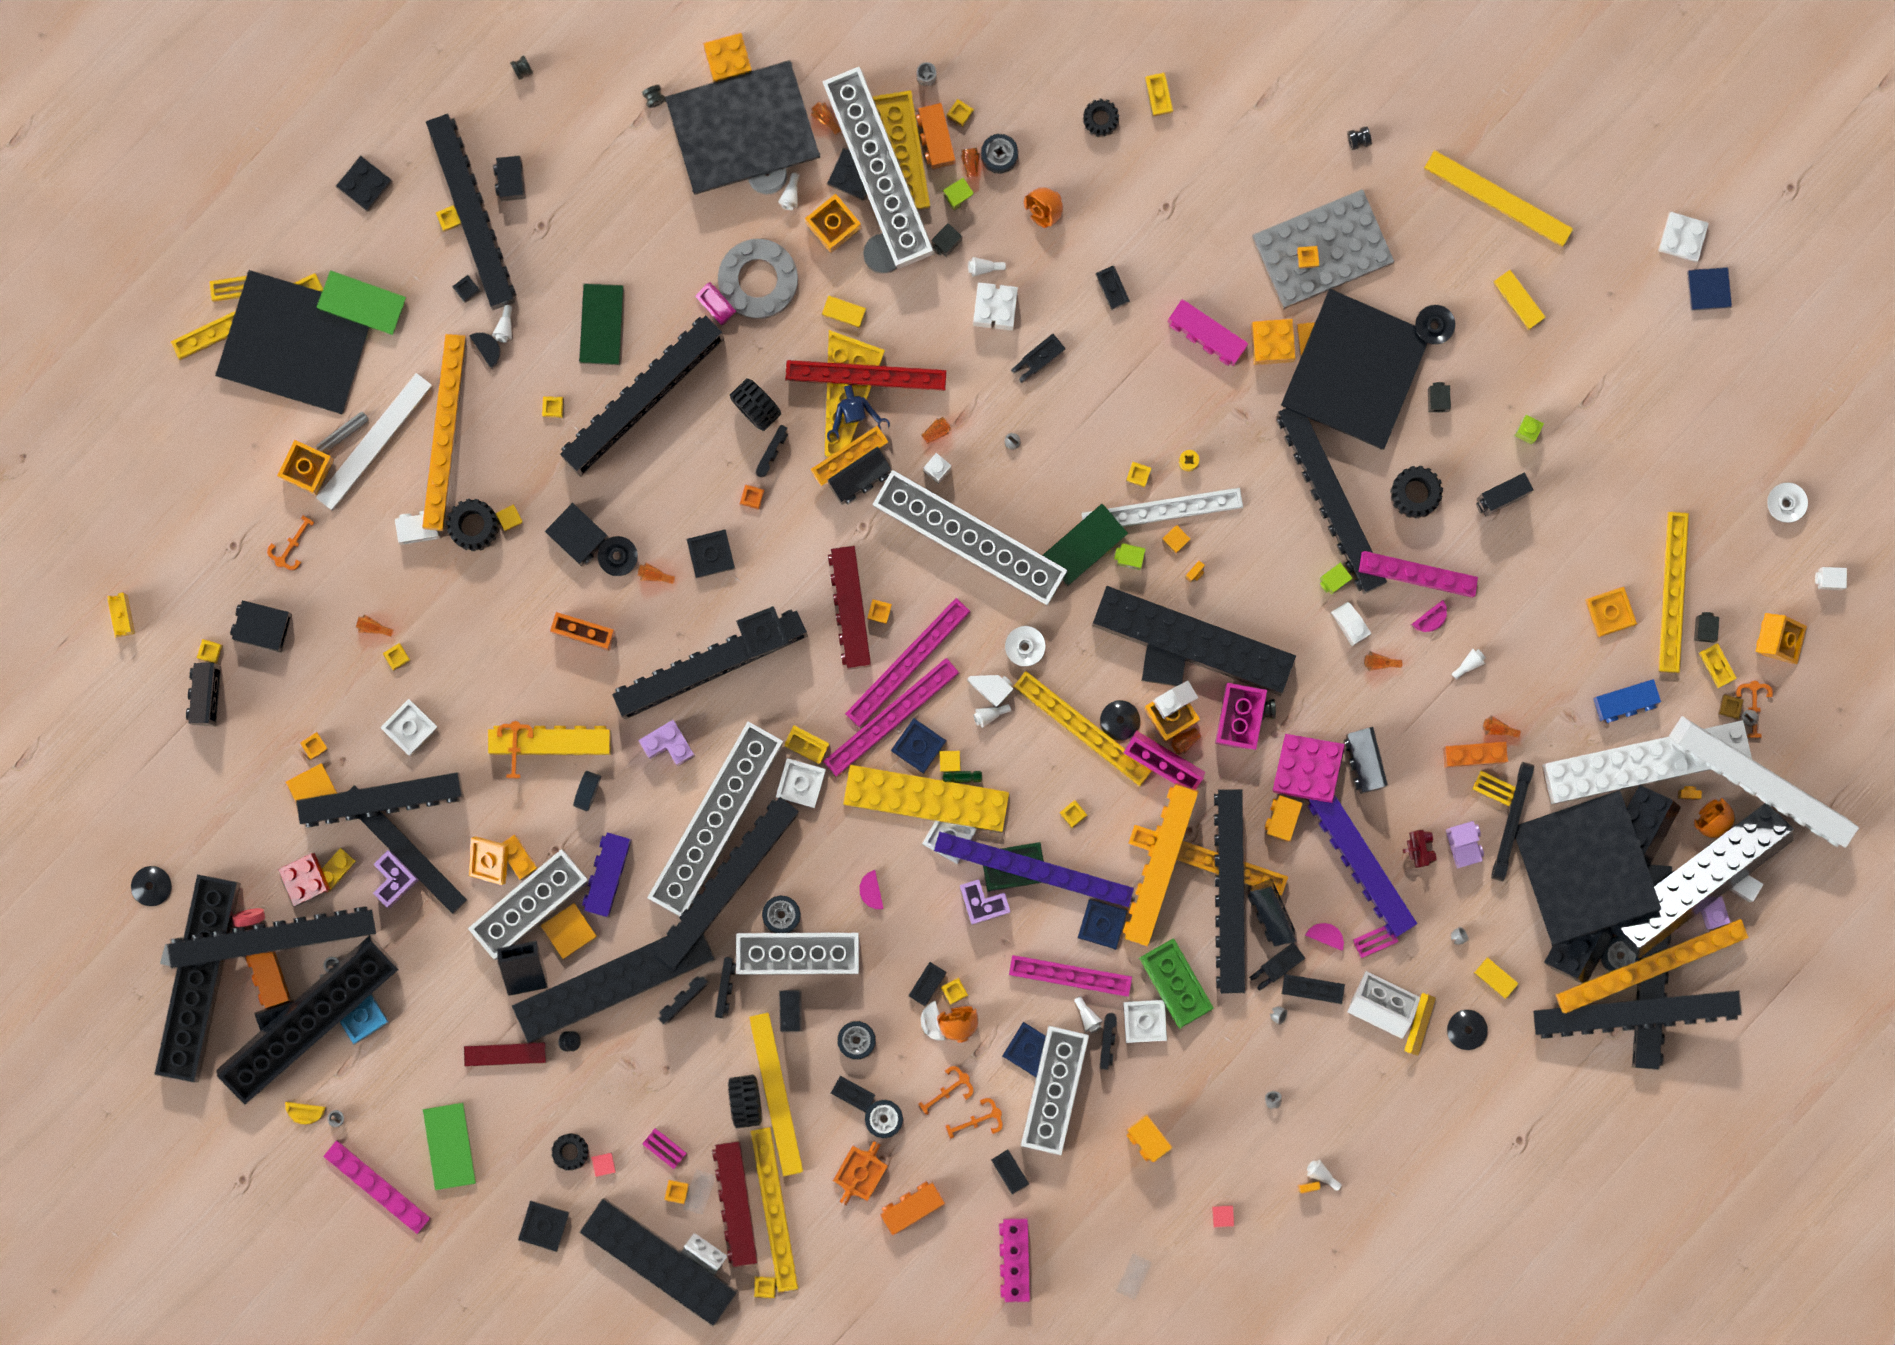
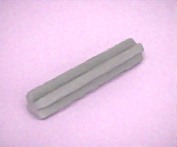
[316,412,369,453]

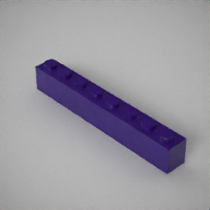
[1307,795,1417,938]

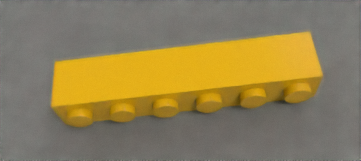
[488,725,611,755]

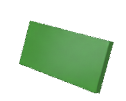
[317,270,406,335]
[1139,938,1214,1029]
[423,1103,476,1190]

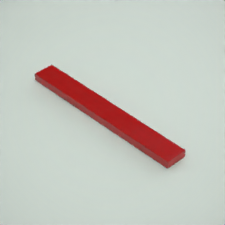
[785,360,947,391]

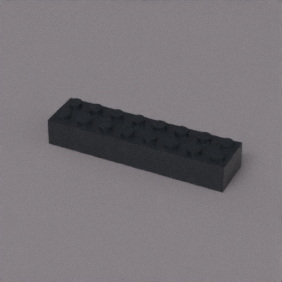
[296,772,464,828]
[579,1198,738,1326]

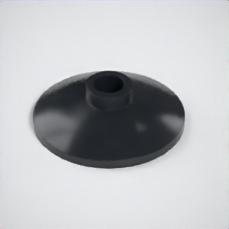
[1415,305,1456,344]
[597,536,638,576]
[1100,700,1140,741]
[131,866,172,906]
[1447,1010,1488,1050]

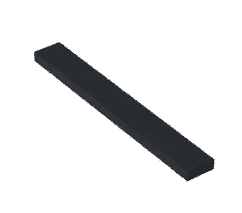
[349,785,467,914]

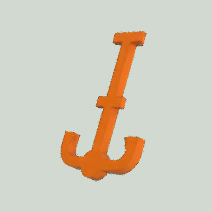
[267,515,315,570]
[1736,681,1773,738]
[497,721,533,779]
[918,1066,973,1115]
[945,1098,1003,1139]

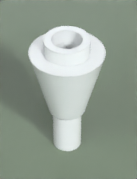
[778,173,799,210]
[968,257,1006,277]
[492,305,513,343]
[1452,649,1486,680]
[973,704,1011,728]
[1074,996,1103,1033]
[1307,1159,1342,1191]

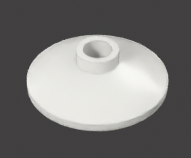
[1767,483,1808,523]
[1005,626,1045,666]

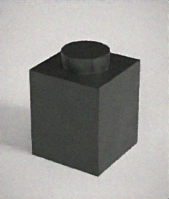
[931,223,962,257]
[1428,382,1451,413]
[1694,612,1719,643]

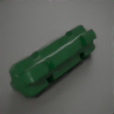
[943,771,982,782]

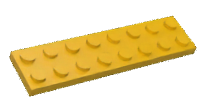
[843,765,1009,832]

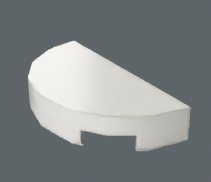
[921,1001,946,1041]

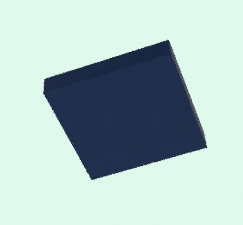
[1687,267,1732,311]
[891,718,947,774]
[1077,899,1128,950]
[1002,1022,1046,1077]

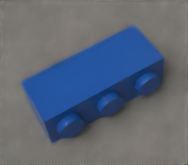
[1593,679,1661,723]

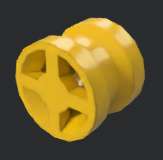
[1179,450,1200,472]

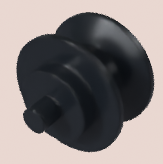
[558,1031,581,1052]

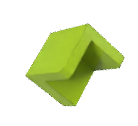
[943,178,973,210]

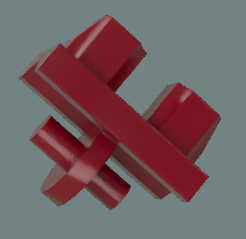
[1402,829,1437,868]

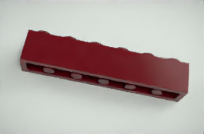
[828,546,871,670]
[712,1141,758,1267]

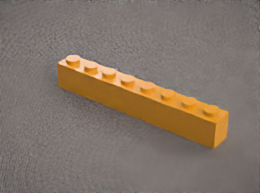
[1123,783,1199,946]

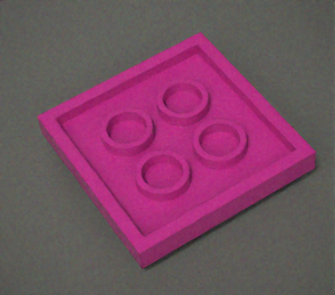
[1273,734,1345,803]

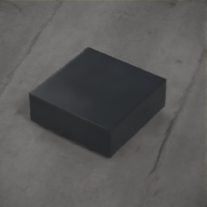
[452,275,480,303]

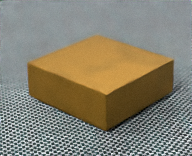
[1718,694,1744,720]

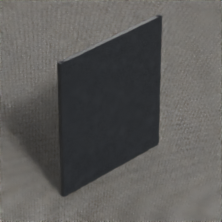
[665,60,820,195]
[215,270,370,414]
[1280,288,1428,450]
[1515,790,1662,946]

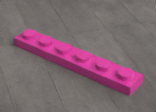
[1359,551,1478,598]
[1009,955,1132,997]
[323,1140,431,1234]

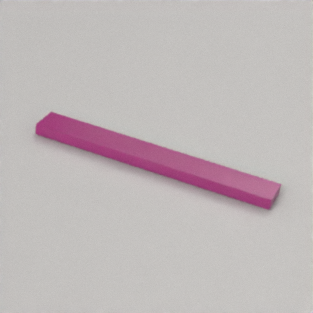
[845,598,971,728]
[823,657,959,777]

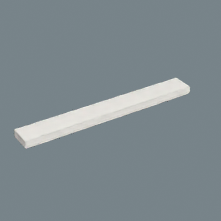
[316,373,432,511]
[1081,488,1243,527]

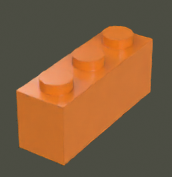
[915,103,955,170]
[550,612,616,651]
[1443,742,1508,768]
[245,951,291,1008]
[880,1181,945,1236]

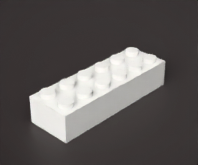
[468,849,589,960]
[736,933,859,975]
[1021,1026,1089,1155]

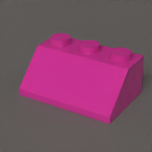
[1215,683,1267,750]

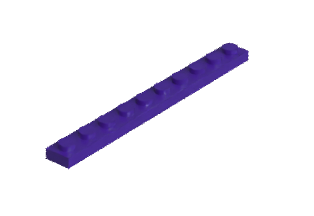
[934,831,1134,907]

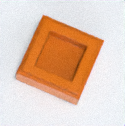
[740,485,765,510]

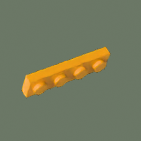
[810,425,888,486]

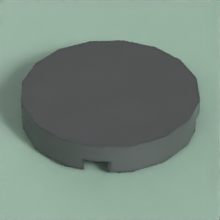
[863,233,897,274]

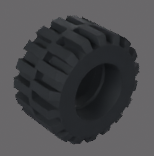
[729,378,782,431]
[1390,466,1443,519]
[446,499,499,551]
[728,1075,762,1129]

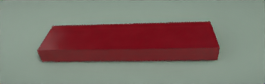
[464,1043,546,1067]

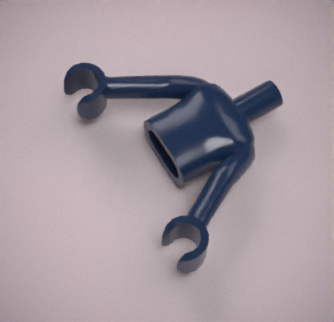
[827,385,890,442]

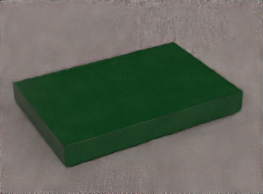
[983,842,1044,892]

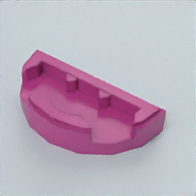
[1411,600,1447,632]
[859,870,884,909]
[1305,923,1344,951]

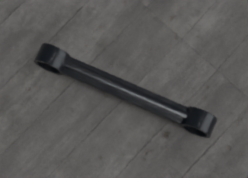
[1491,762,1534,882]

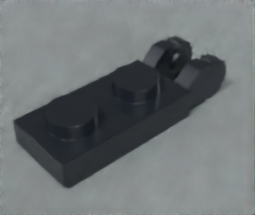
[1011,334,1066,383]
[755,425,789,478]
[1249,943,1305,991]
[1099,1012,1117,1070]

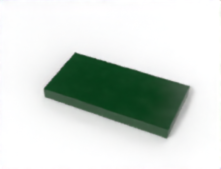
[579,283,624,365]
[1042,504,1129,586]

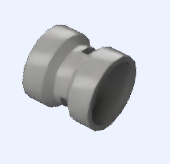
[917,62,937,86]

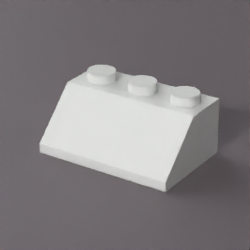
[1347,971,1420,1039]

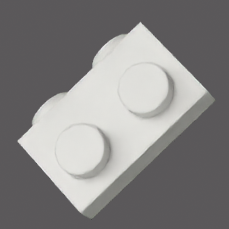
[681,1233,727,1275]

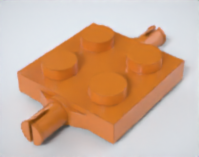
[833,1141,888,1206]

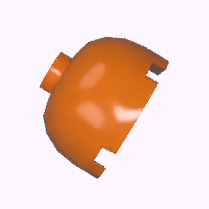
[1024,187,1063,228]
[1694,798,1735,838]
[937,1006,979,1043]

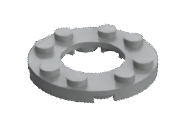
[718,239,798,319]

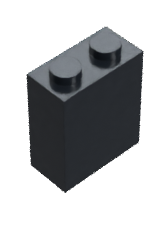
[1476,472,1534,517]
[545,502,609,566]
[230,600,292,653]
[497,941,548,996]
[779,990,802,1032]

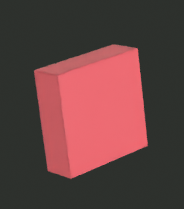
[591,1152,616,1177]
[1212,1205,1234,1227]

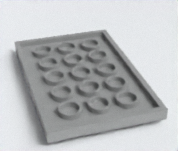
[1252,189,1394,309]

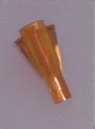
[810,101,842,135]
[637,562,675,584]
[355,614,394,637]
[1364,651,1402,671]
[1483,715,1521,738]

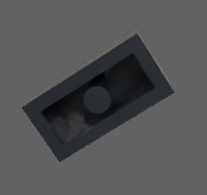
[493,156,525,201]

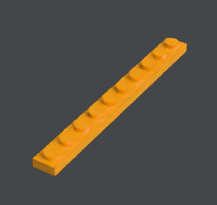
[422,334,466,531]
[1555,919,1749,1013]

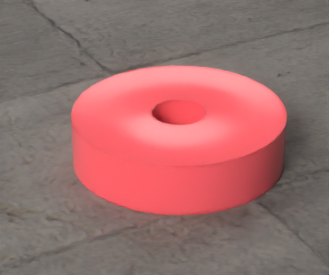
[232,908,266,927]

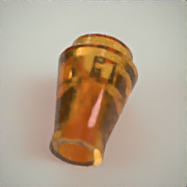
[960,148,980,178]
[921,416,952,444]
[1170,728,1201,755]

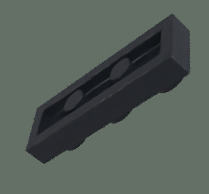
[715,957,736,1019]
[1281,974,1345,1004]

